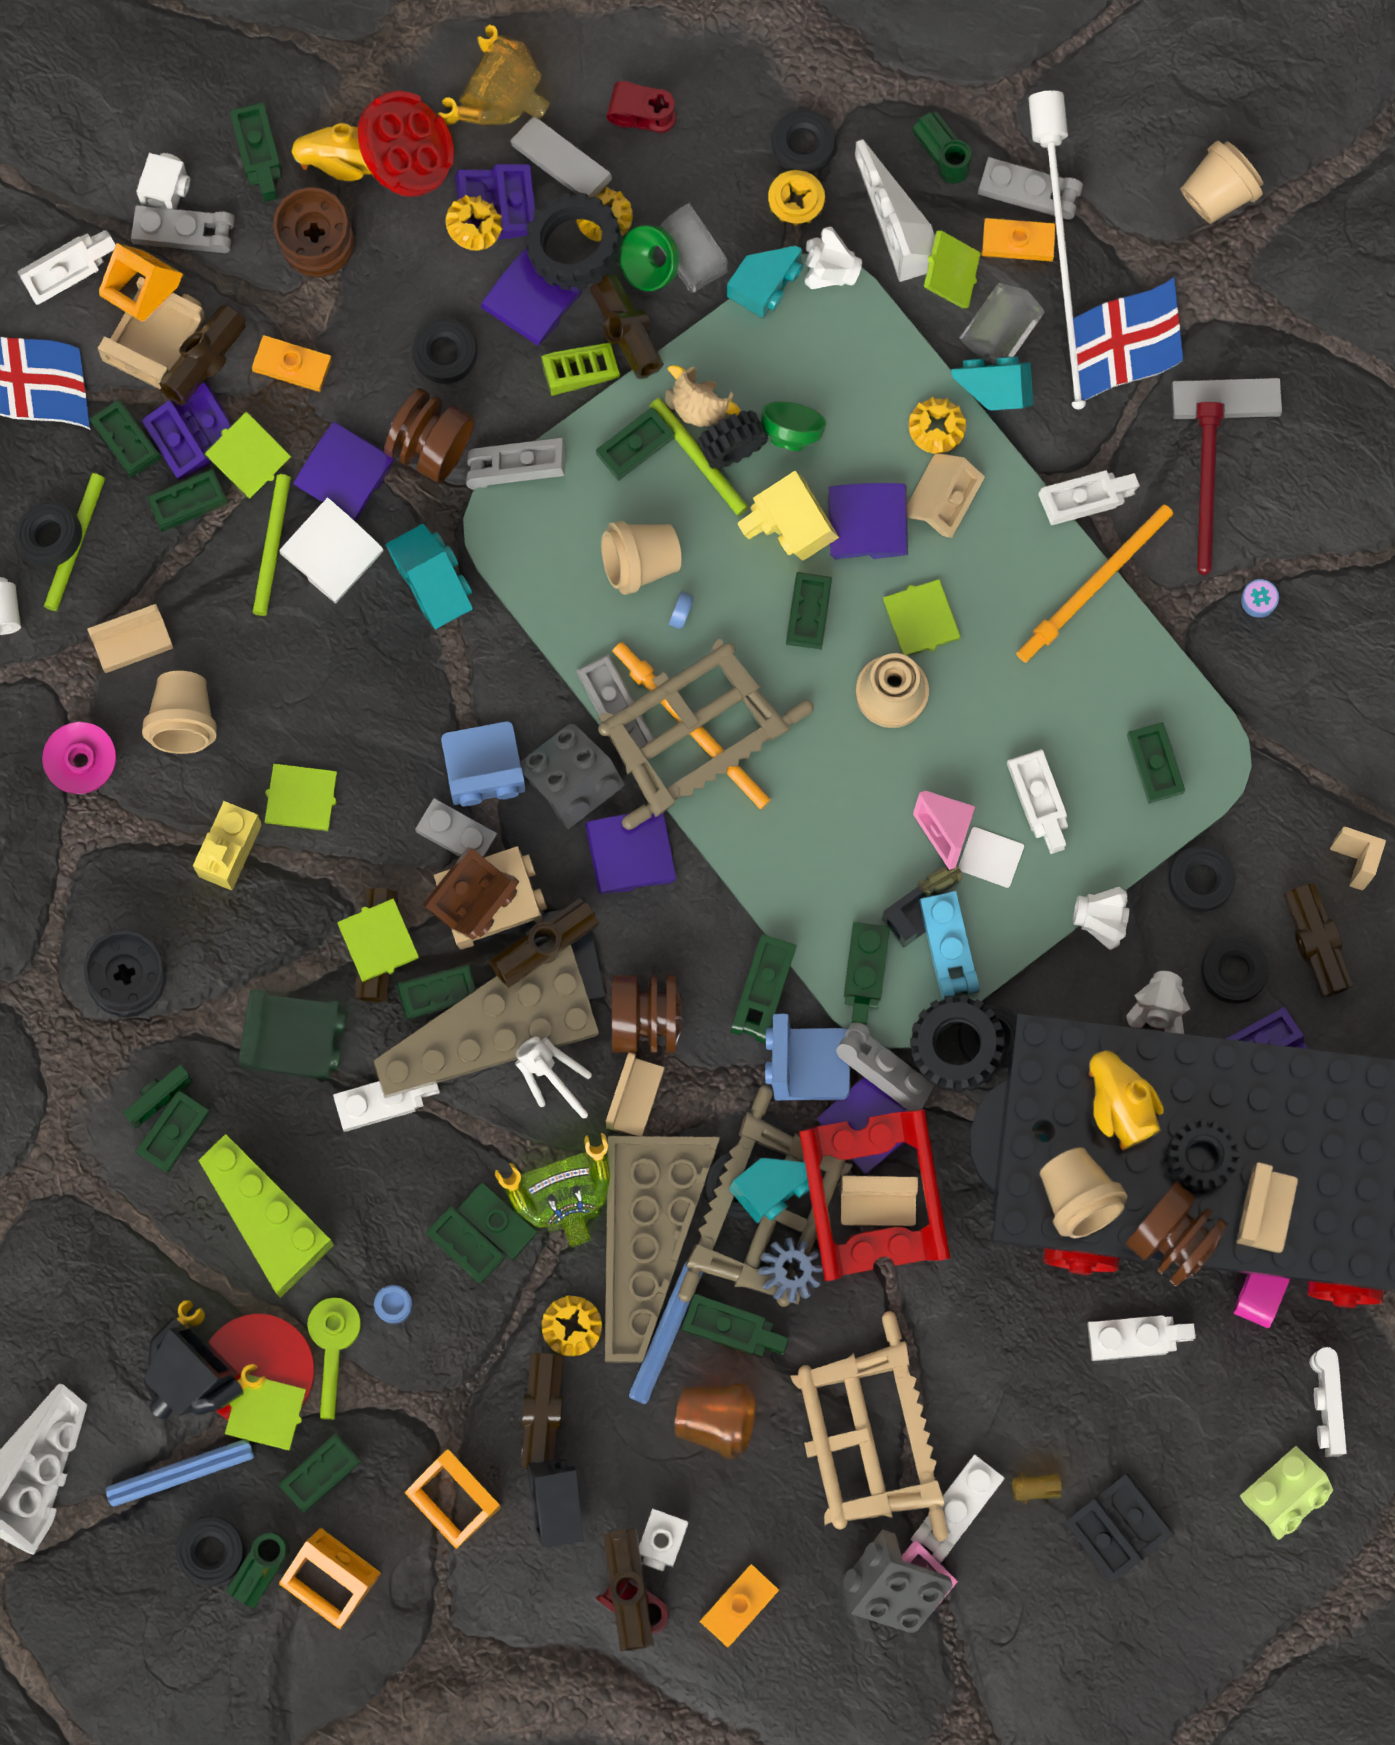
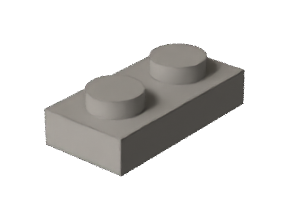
[415,798,498,857]

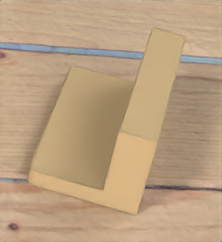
[907,454,985,538]
[88,604,173,673]
[1330,827,1386,891]
[606,1052,665,1136]
[1236,1163,1298,1253]
[841,1176,918,1227]

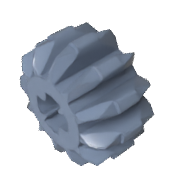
[758,1238,823,1303]

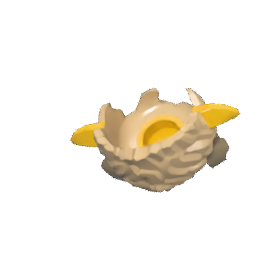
[665,365,741,430]

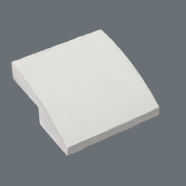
[279,497,384,603]

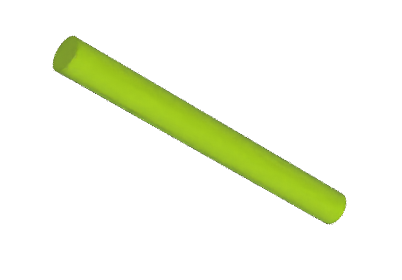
[649,398,749,516]
[44,473,105,611]
[253,474,291,616]

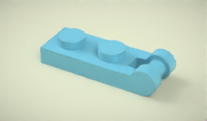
[919,891,980,1000]

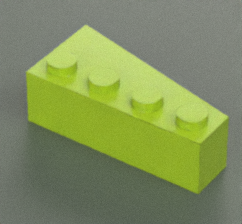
[199,1134,334,1298]

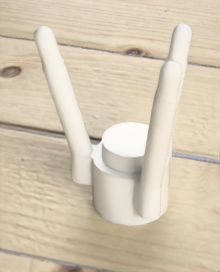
[515,1037,592,1118]

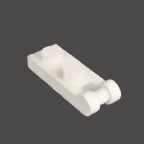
[1310,1347,1347,1457]
[910,1455,1005,1563]

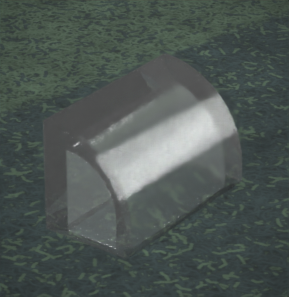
[659,203,728,294]
[959,283,1045,364]

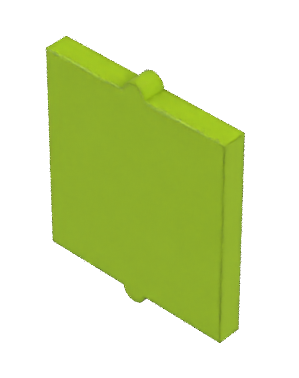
[924,231,981,309]
[204,412,291,499]
[883,579,960,656]
[265,764,337,831]
[337,898,419,982]
[225,1375,306,1451]

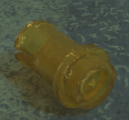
[1012,1473,1061,1504]

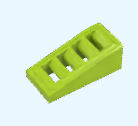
[541,343,620,396]

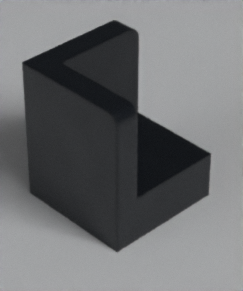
[882,887,926,948]

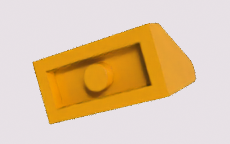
[99,243,183,321]
[405,1449,501,1549]
[279,1528,381,1630]

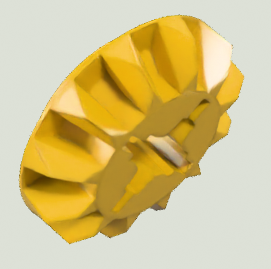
[768,170,825,226]
[576,186,633,242]
[446,195,502,250]
[908,396,966,454]
[542,1295,602,1356]

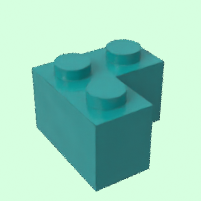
[385,524,473,629]

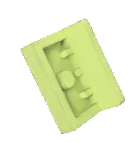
[1240,1446,1333,1540]

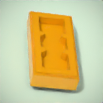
[982,218,1056,261]
[252,335,332,392]
[700,1564,779,1648]

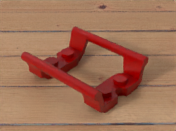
[799,1109,951,1281]

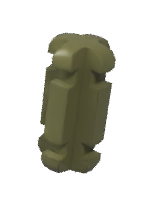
[917,865,963,898]

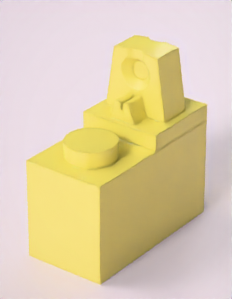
[737,471,839,561]
[193,801,262,891]

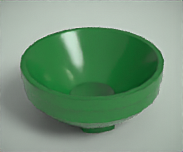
[620,225,679,291]
[761,401,826,451]

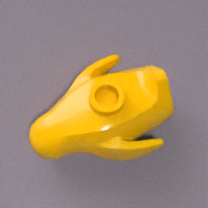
[292,123,375,181]
[1089,1051,1163,1150]

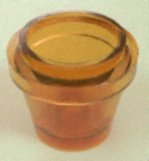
[675,1382,756,1460]

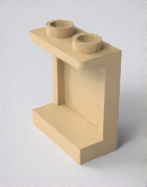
[97,277,206,389]
[434,846,547,950]

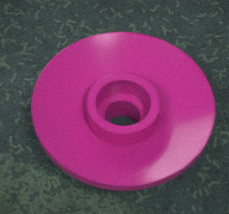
[42,722,116,794]

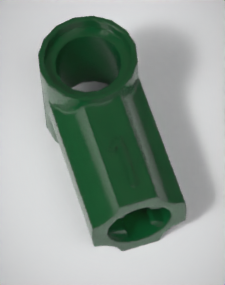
[912,112,971,184]
[226,1532,290,1609]

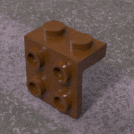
[422,847,519,940]

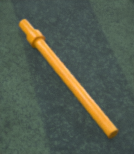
[1016,504,1174,663]
[612,642,771,810]

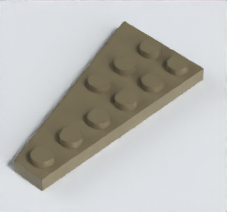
[374,939,599,1099]
[605,1136,720,1363]

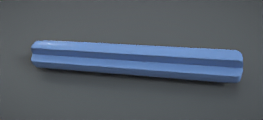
[629,1262,703,1404]
[106,1439,254,1506]

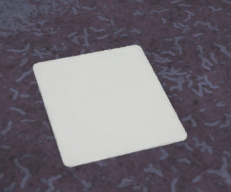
[958,827,1024,888]

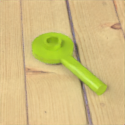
[308,1298,361,1420]

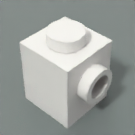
[136,153,190,209]
[639,1509,689,1571]

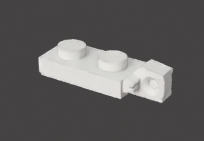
[17,230,116,305]
[1038,470,1140,526]
[1007,749,1068,854]
[333,1081,440,1132]
[1088,1315,1196,1361]

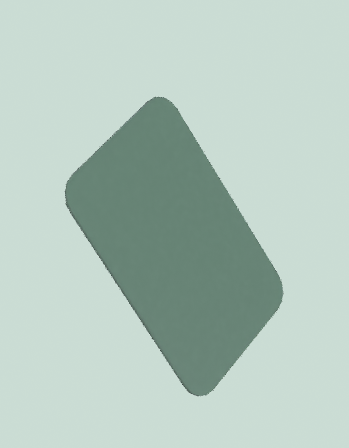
[463,254,1252,1050]

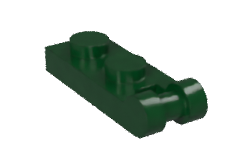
[730,934,797,1044]

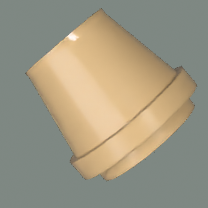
[1180,141,1263,224]
[601,521,681,595]
[856,653,929,728]
[142,671,217,754]
[1040,1148,1127,1238]

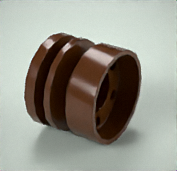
[273,187,355,278]
[384,388,475,484]
[612,975,681,1053]
[1124,1181,1228,1287]

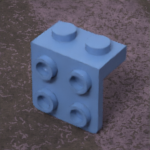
[441,722,526,806]
[765,1014,850,1101]

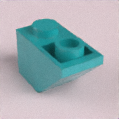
[727,246,804,319]
[951,356,1034,410]
[729,1158,809,1224]

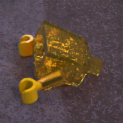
[438,25,550,125]

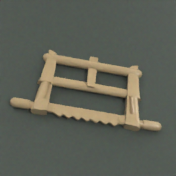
[791,1311,949,1541]

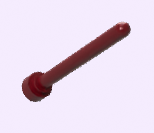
[1195,402,1225,575]

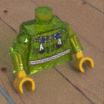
[495,1133,611,1247]

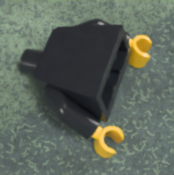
[145,1300,266,1419]

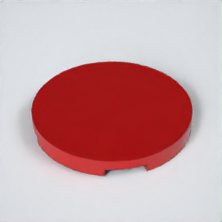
[358,90,454,197]
[209,1314,315,1421]

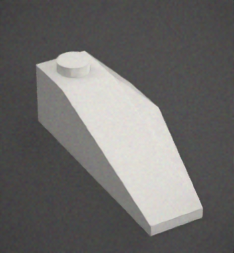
[855,140,935,282]
[0,1384,87,1555]

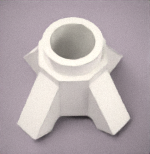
[804,227,862,289]
[1073,887,1129,950]
[1126,971,1190,1034]

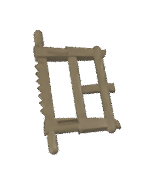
[597,637,814,830]
[678,1085,852,1307]

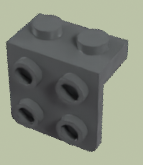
[520,724,625,830]
[843,1530,952,1633]

